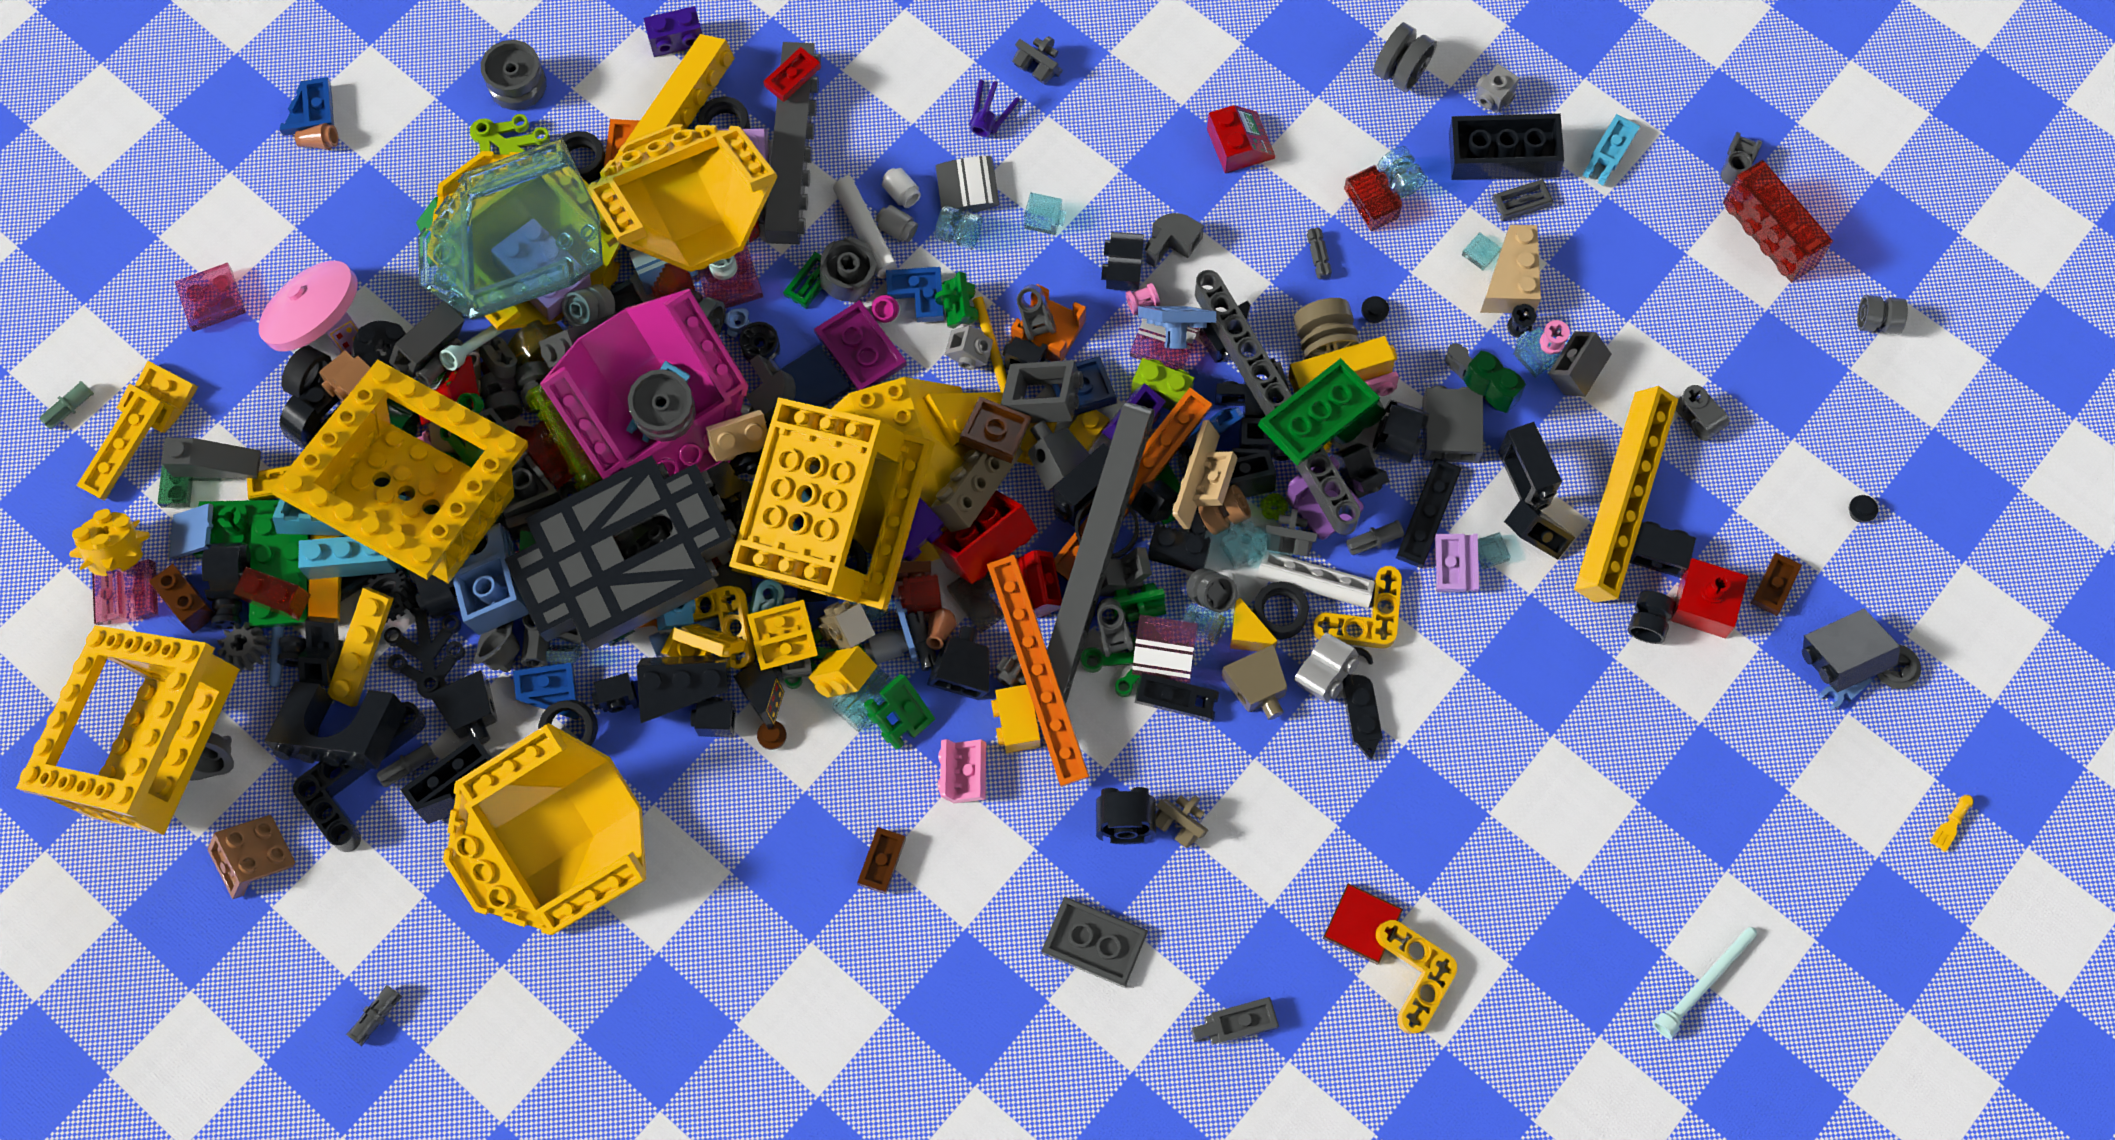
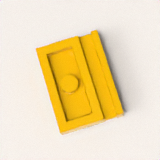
[672,624,746,657]

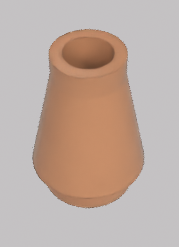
[295,123,338,150]
[926,608,956,650]

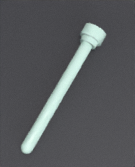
[439,325,505,371]
[1652,927,1757,1039]

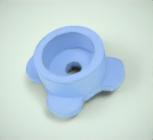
[724,308,752,338]

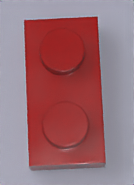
[763,47,821,102]

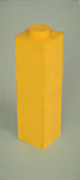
[1288,336,1397,393]

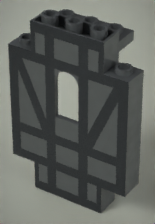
[504,455,738,651]

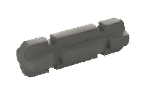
[1307,227,1332,279]

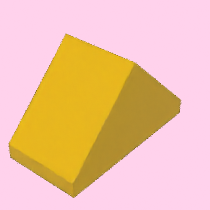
[1230,598,1277,651]

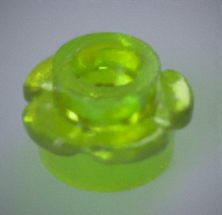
[1260,493,1288,520]

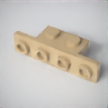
[1173,420,1238,529]

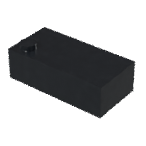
[1449,113,1564,180]

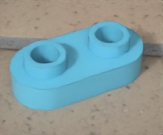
[749,579,784,614]

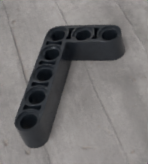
[293,702,426,852]

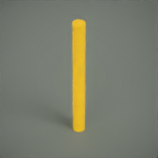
[973,297,1007,392]

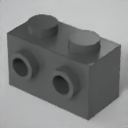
[1548,331,1612,397]

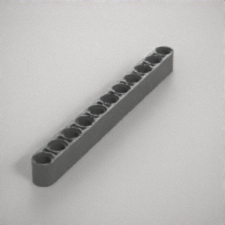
[1195,270,1361,535]
[1047,402,1155,705]

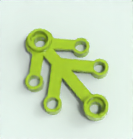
[470,114,550,155]

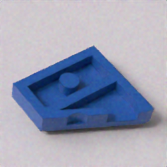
[280,77,334,136]
[1183,407,1244,449]
[513,663,580,720]

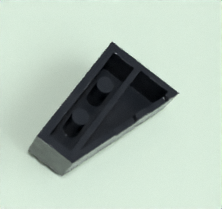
[1178,445,1276,508]
[637,655,732,723]
[400,736,493,824]

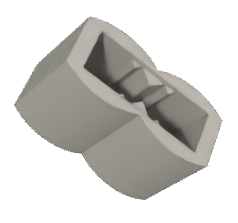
[1294,632,1359,703]

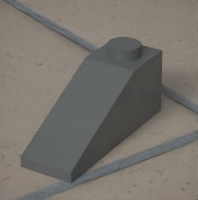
[161,437,261,479]

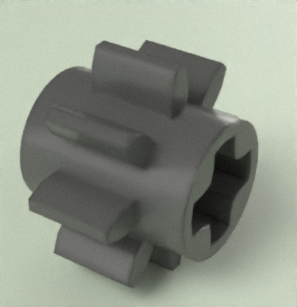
[996,654,1026,688]

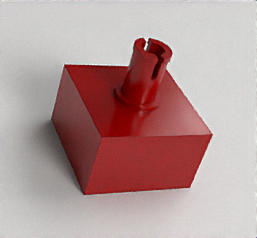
[1670,558,1748,639]

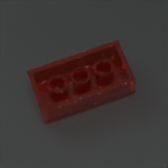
[1723,160,1833,283]

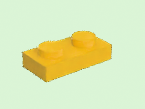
[1068,410,1110,452]

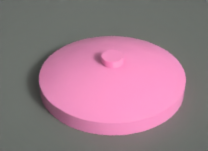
[259,261,358,351]

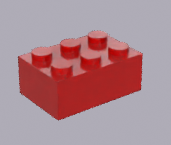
[932,490,1038,584]

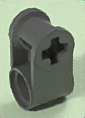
[1721,132,1762,186]
[1017,284,1056,341]
[1676,385,1730,441]
[1096,598,1134,657]

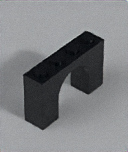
[264,681,407,770]

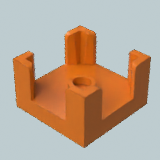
[1011,284,1086,362]

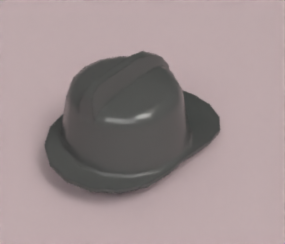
[473,621,520,673]
[190,732,234,781]

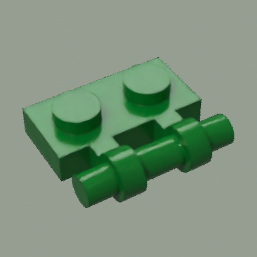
[864,673,935,750]

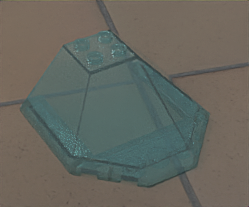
[418,138,603,320]

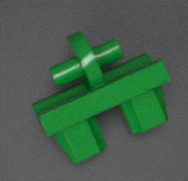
[935,271,979,329]
[1113,583,1166,628]

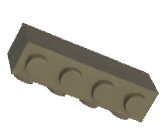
[930,447,1023,533]

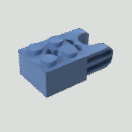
[452,523,530,635]

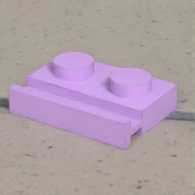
[1435,534,1479,592]

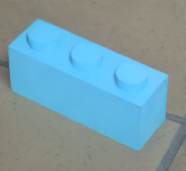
[298,536,396,580]

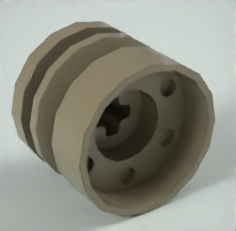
[1293,298,1361,360]

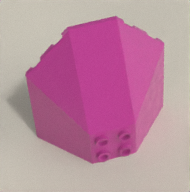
[540,289,748,479]

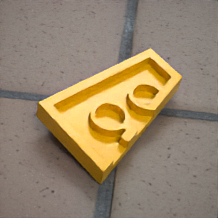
[923,392,1003,447]

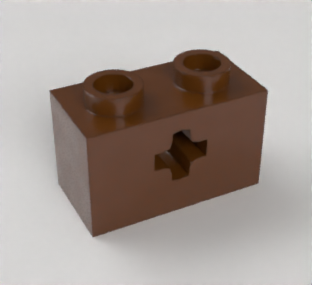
[149,564,215,634]

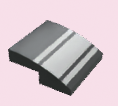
[935,156,1000,217]

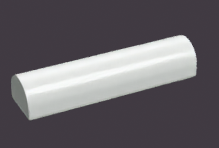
[833,175,898,279]
[1257,551,1375,609]

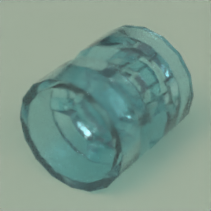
[1377,146,1427,198]
[935,205,983,250]

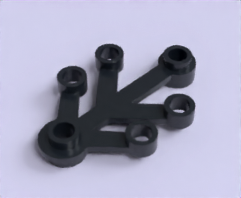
[384,596,466,700]

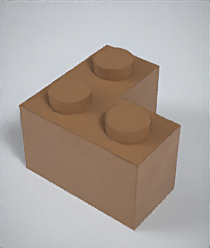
[319,350,371,403]

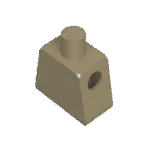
[1221,645,1287,720]

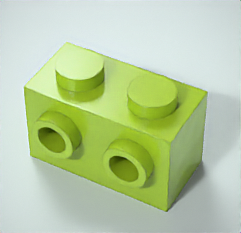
[1131,358,1194,411]

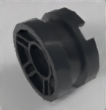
[739,322,780,363]

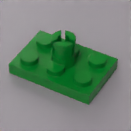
[193,500,279,558]

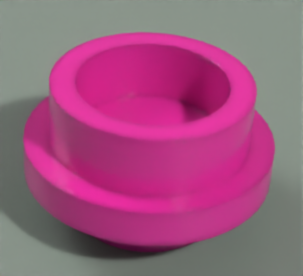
[871,295,899,323]

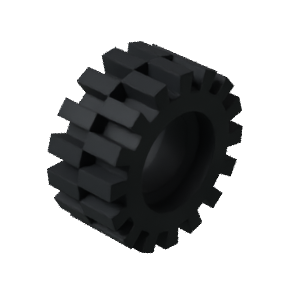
[359,569,418,623]

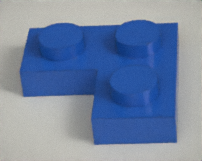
[886,267,944,323]

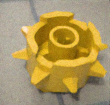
[69,509,150,576]

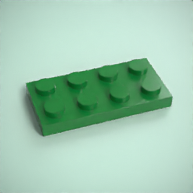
[1258,358,1380,466]
[249,513,310,628]

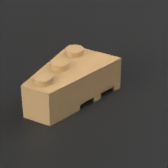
[1480,225,1541,314]

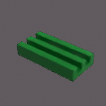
[783,252,822,309]

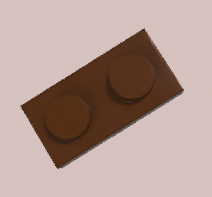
[1750,552,1802,616]
[857,827,906,894]

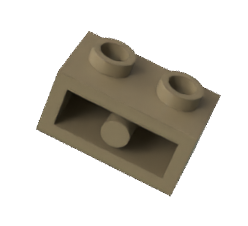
[817,601,876,649]

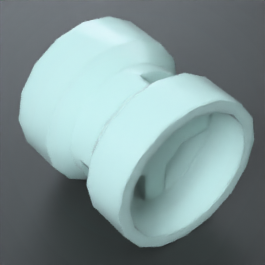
[709,256,737,280]

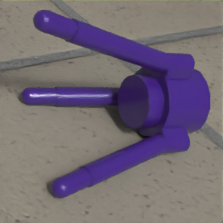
[969,79,1020,137]

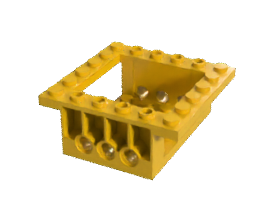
[272,359,528,584]
[729,397,935,611]
[16,625,240,835]

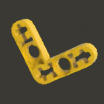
[1312,566,1402,649]
[693,586,755,669]
[1376,920,1457,1034]

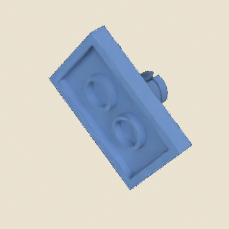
[1138,306,1216,349]

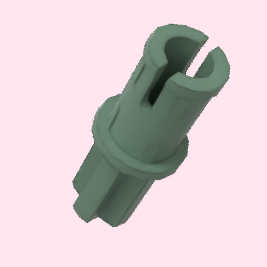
[40,381,94,429]

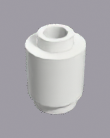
[882,168,921,208]

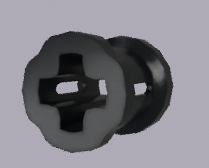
[1507,304,1537,338]

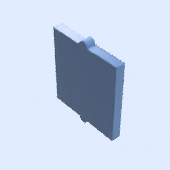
[169,503,213,560]
[895,601,917,664]

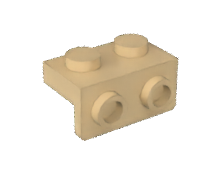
[706,410,768,462]

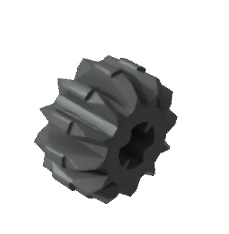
[217,622,270,672]

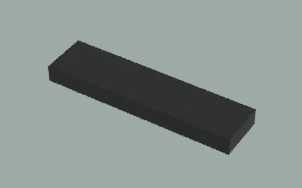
[1396,458,1462,568]

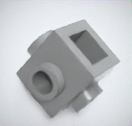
[1475,64,1519,114]
[945,325,993,370]

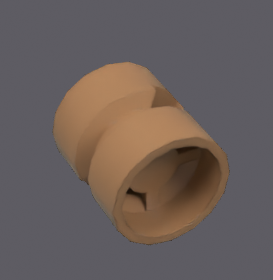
[1198,485,1251,535]

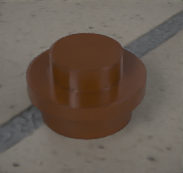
[757,721,787,750]

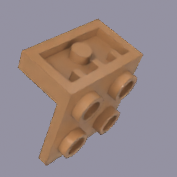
[207,815,295,900]

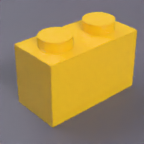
[808,645,877,698]
[991,684,1041,754]

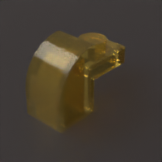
[508,320,563,369]

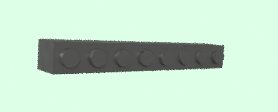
[764,42,821,245]

